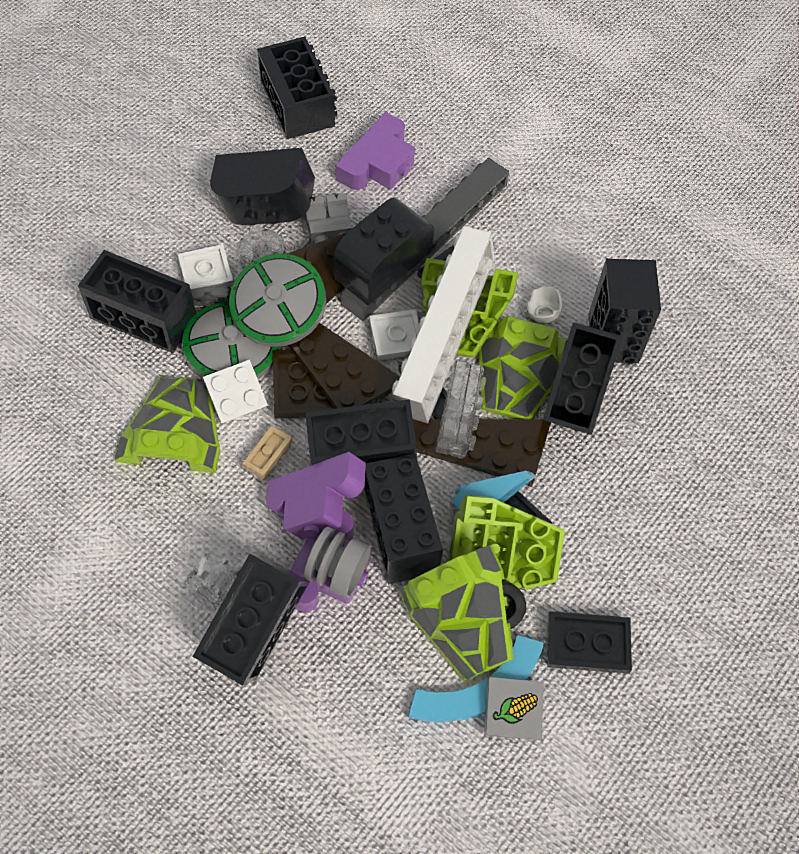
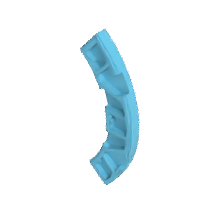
[408,635,544,723]

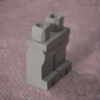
[305,193,352,244]

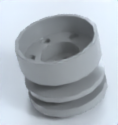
[304,526,371,598]

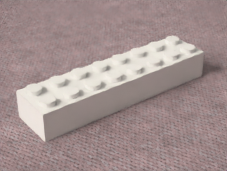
[392,226,495,423]

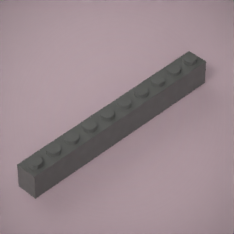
[342,157,509,321]

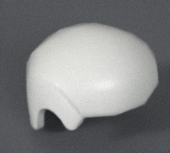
[527,286,563,323]

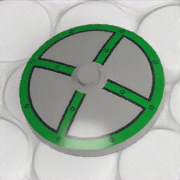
[229,254,326,347]
[182,302,280,379]

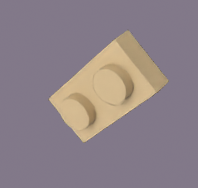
[242,425,293,480]

